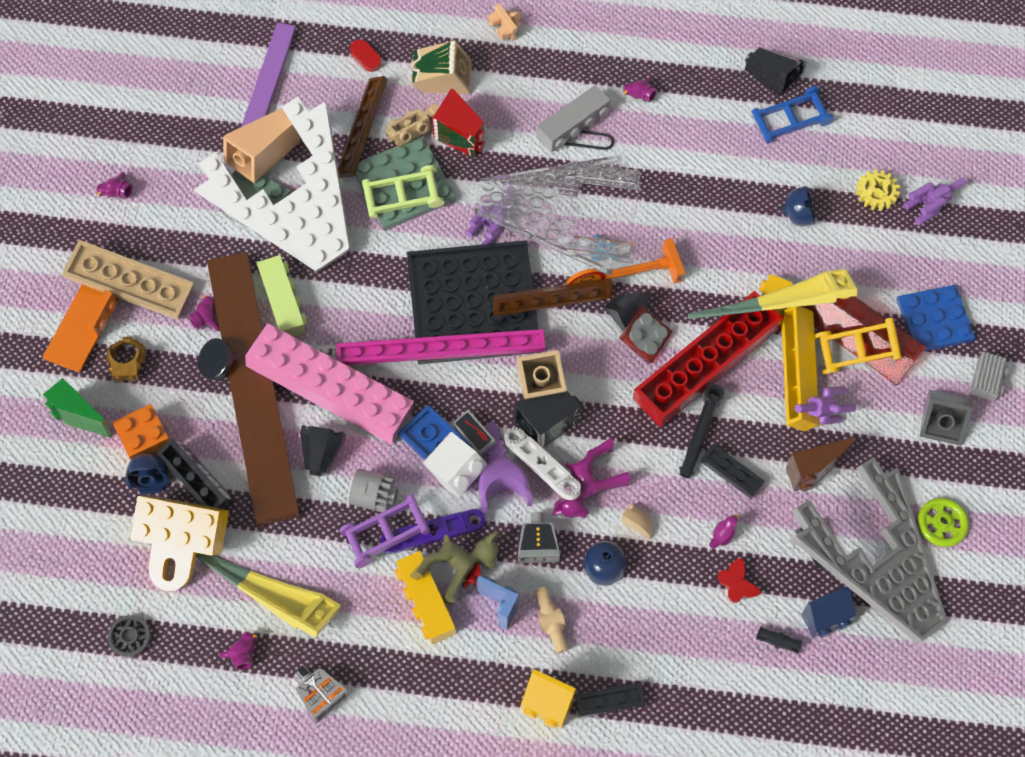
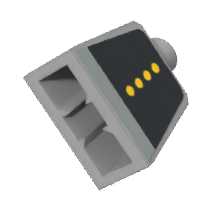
[518,512,560,563]

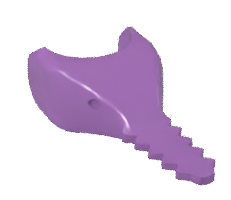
[479,422,532,514]

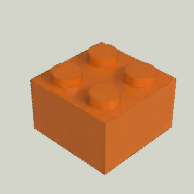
[112,404,169,460]

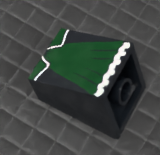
[514,391,581,448]

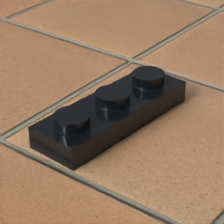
[700,443,765,499]
[575,683,646,718]

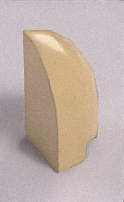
[621,504,653,539]

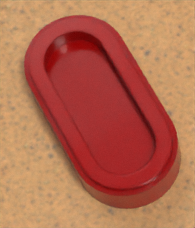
[350,40,381,72]

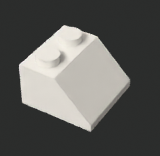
[423,432,488,497]

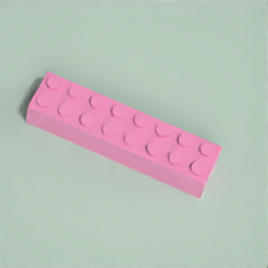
[245,323,414,445]

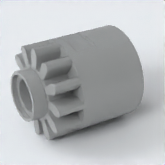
[349,468,398,512]

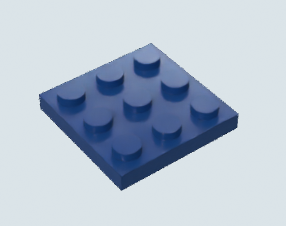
[896,285,975,353]

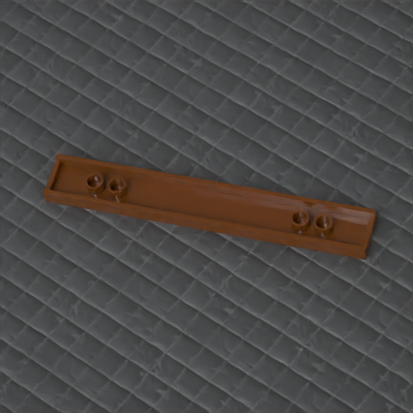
[207,252,300,527]

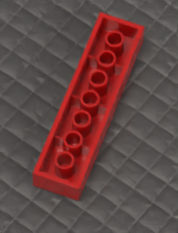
[632,290,784,428]

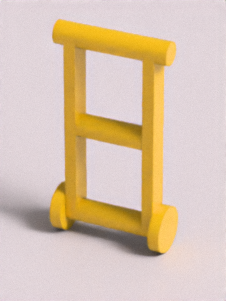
[815,318,902,375]

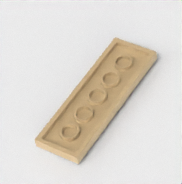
[62,240,194,320]

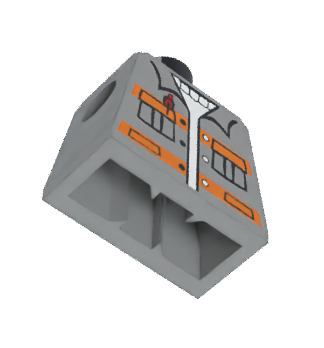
[295,666,349,724]

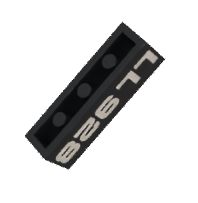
[156,439,235,510]

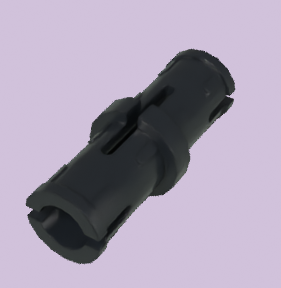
[756,626,803,654]

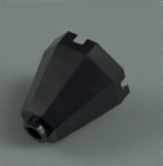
[300,425,346,477]

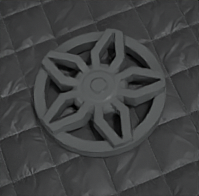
[108,615,150,657]

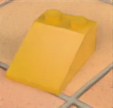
[521,669,576,729]

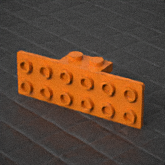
[43,285,120,372]

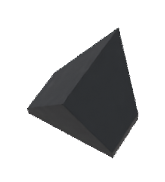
[604,291,650,338]

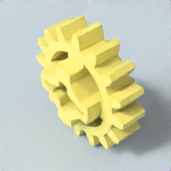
[856,169,900,211]

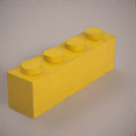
[394,551,456,645]

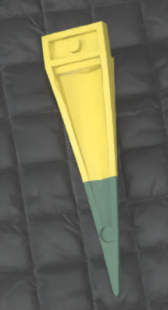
[688,269,857,319]
[196,552,341,638]

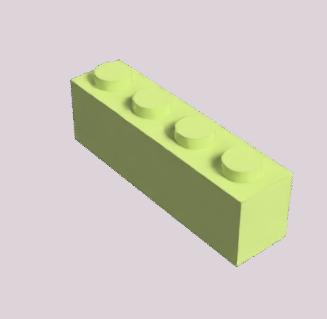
[257,255,308,337]

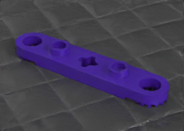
[380,509,485,554]

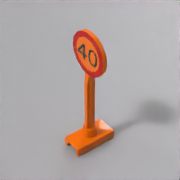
[566,238,685,285]

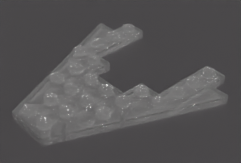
[475,155,640,275]

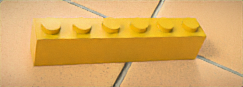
[781,306,820,431]

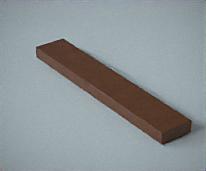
[337,76,388,178]
[493,278,613,316]

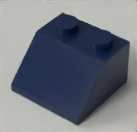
[801,586,856,638]

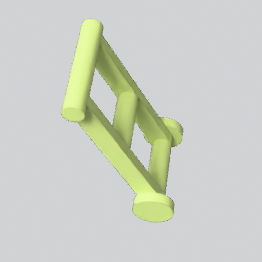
[362,165,444,218]

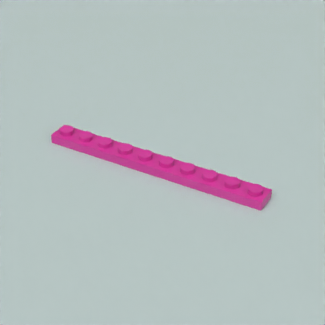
[336,329,545,365]

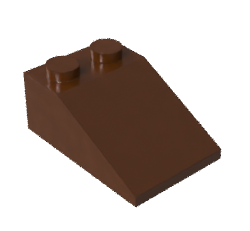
[785,437,854,492]

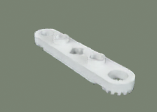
[504,427,581,500]

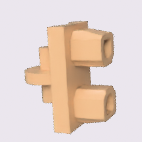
[488,3,521,41]

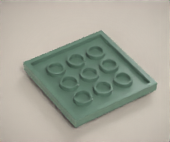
[355,136,456,231]

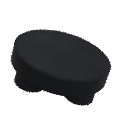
[198,338,237,381]

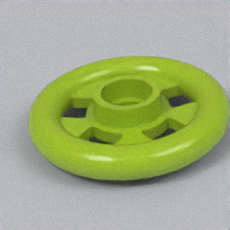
[917,498,969,547]

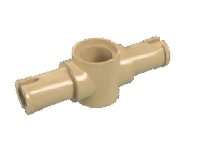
[535,587,569,654]

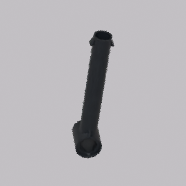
[679,384,724,479]

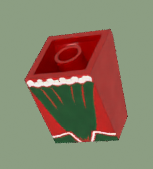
[432,88,485,158]

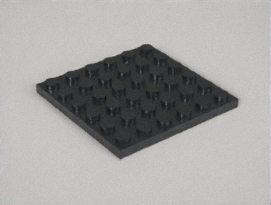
[407,240,541,365]

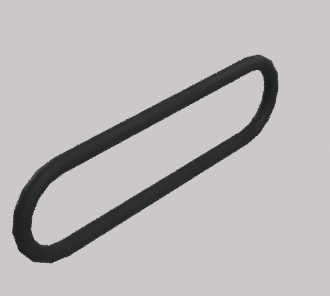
[564,130,614,150]

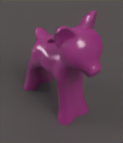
[552,438,631,518]

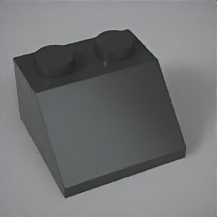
[920,390,973,446]

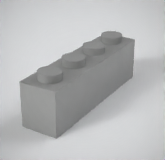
[536,85,611,152]

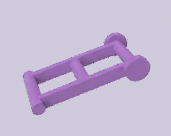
[340,494,430,568]

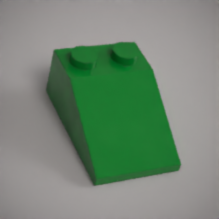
[43,378,113,438]

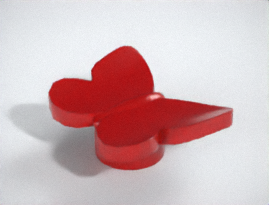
[717,558,761,603]

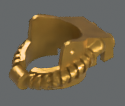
[106,336,146,382]

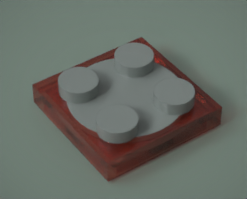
[619,306,673,364]

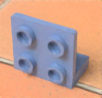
[477,576,519,630]

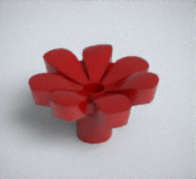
[461,562,482,588]

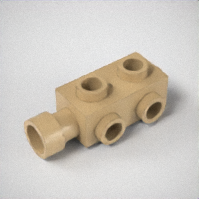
[386,103,439,147]

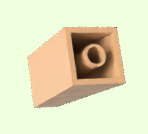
[223,108,300,183]

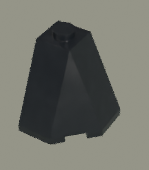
[744,47,807,96]

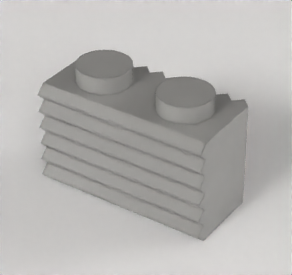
[969,352,1009,402]

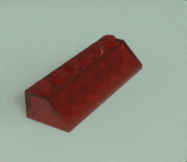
[801,296,926,386]

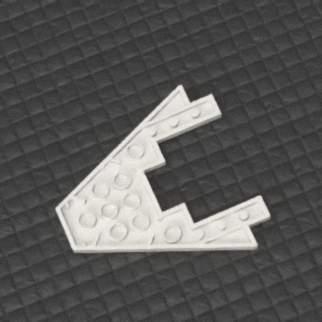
[194,97,351,272]

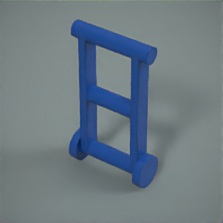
[751,86,835,144]

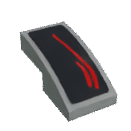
[452,410,496,456]

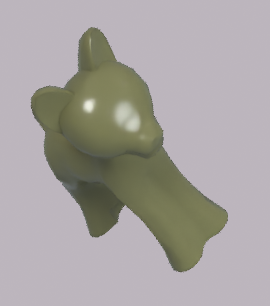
[410,532,500,605]

